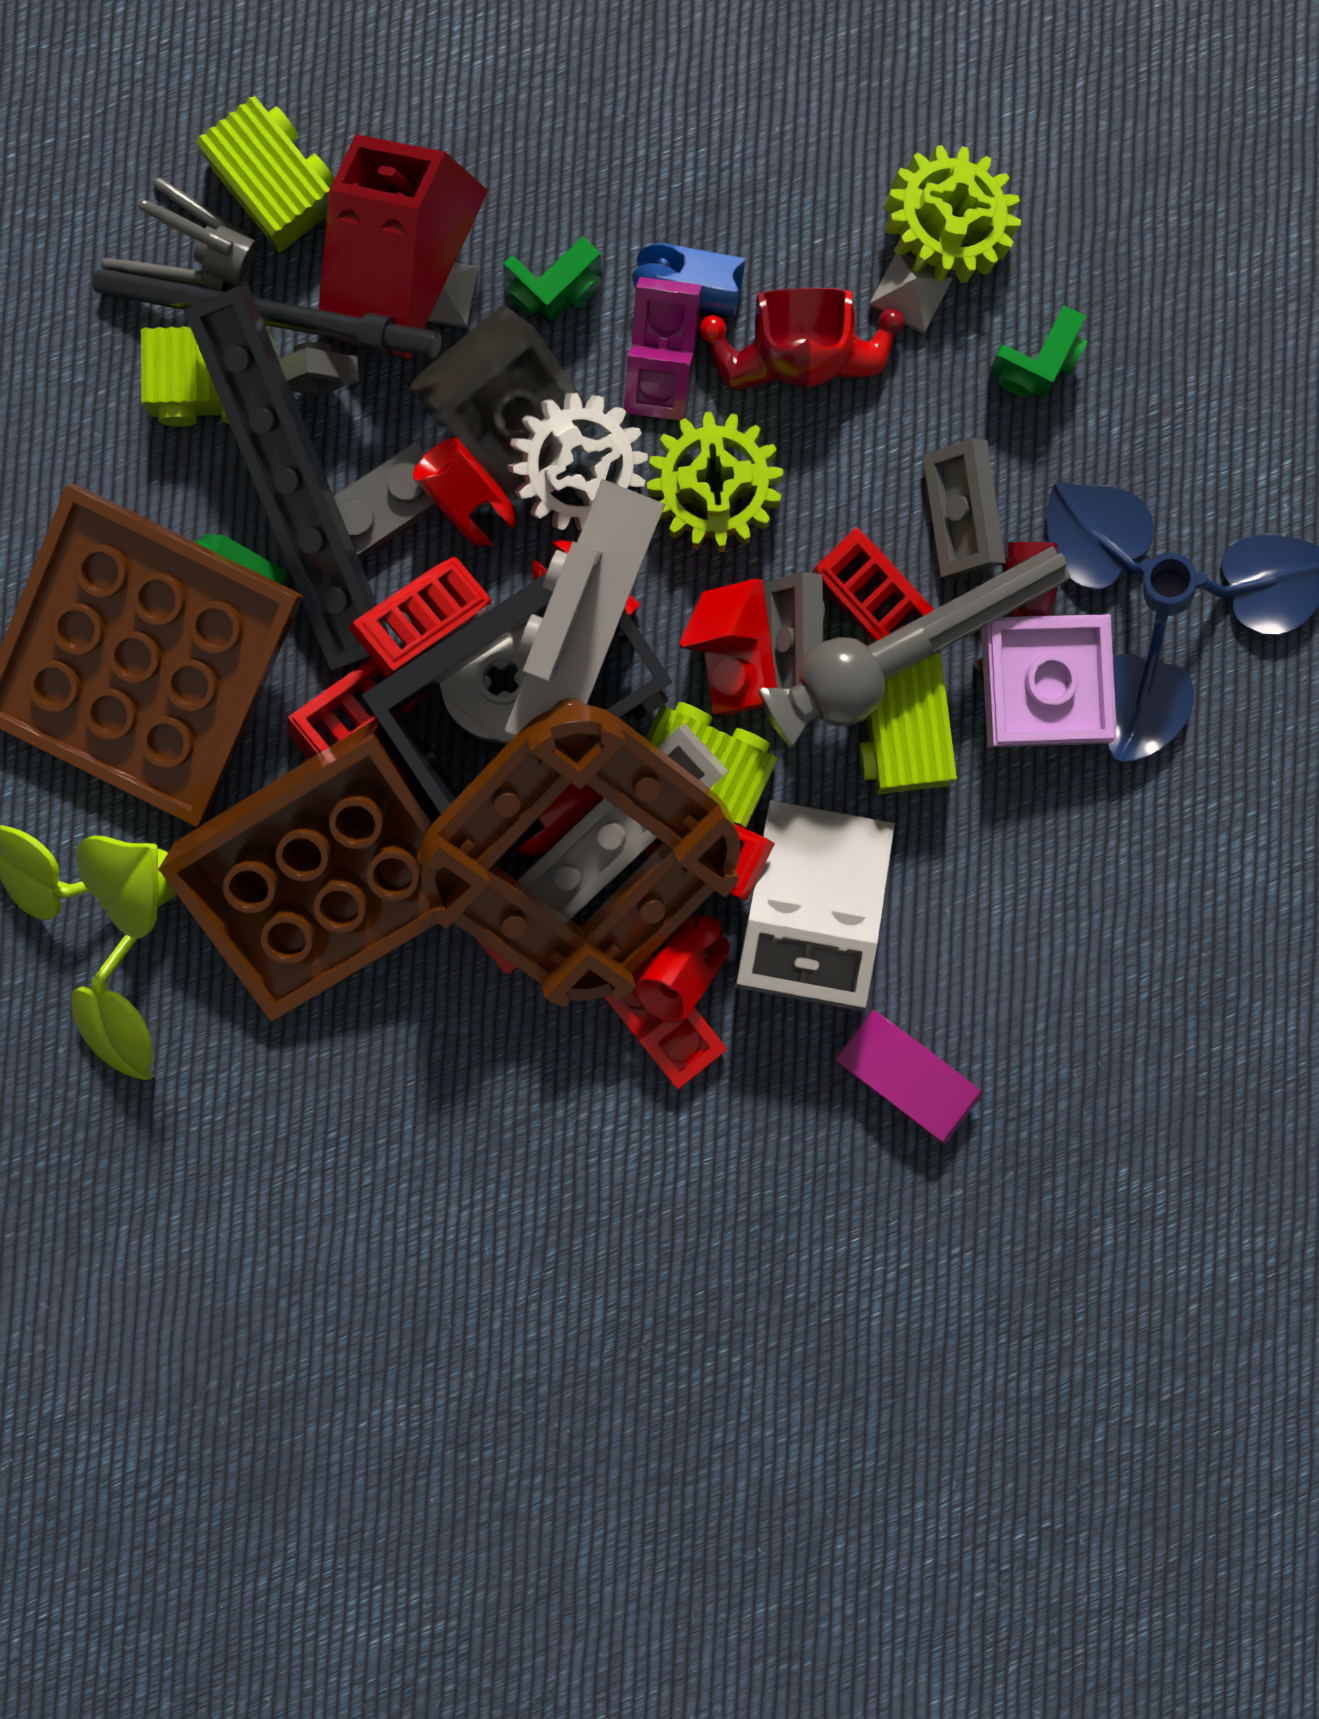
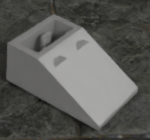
[735,800,895,1011]

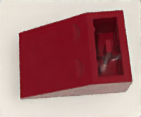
[318,134,488,360]

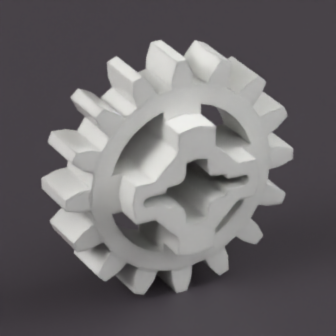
[508,393,648,531]

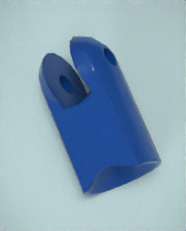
[632,243,745,317]

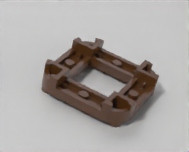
[417,698,740,1008]

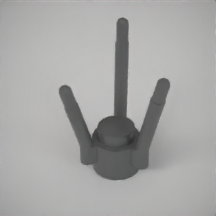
[101,177,258,291]

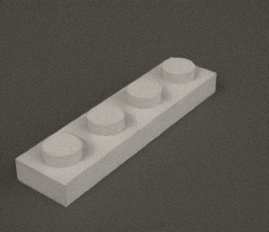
[518,724,729,919]

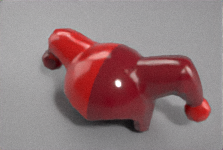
[699,288,905,391]

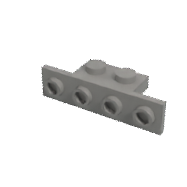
[504,479,665,736]

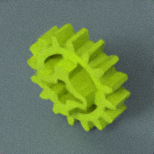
[883,145,1021,283]
[647,412,783,552]

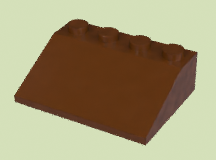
[158,718,441,1022]

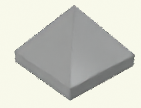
[869,254,953,334]
[427,263,478,329]

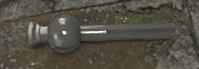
[758,546,1071,748]

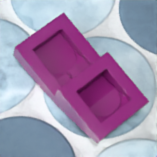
[624,277,702,421]
[835,1009,983,1145]

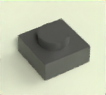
[278,342,359,396]

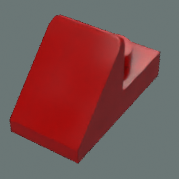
[680,578,777,716]

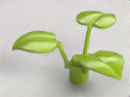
[0,825,177,1080]

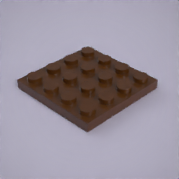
[0,484,303,827]

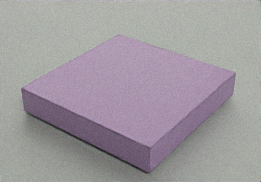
[981,614,1117,748]

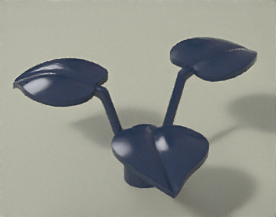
[1047,482,1319,763]

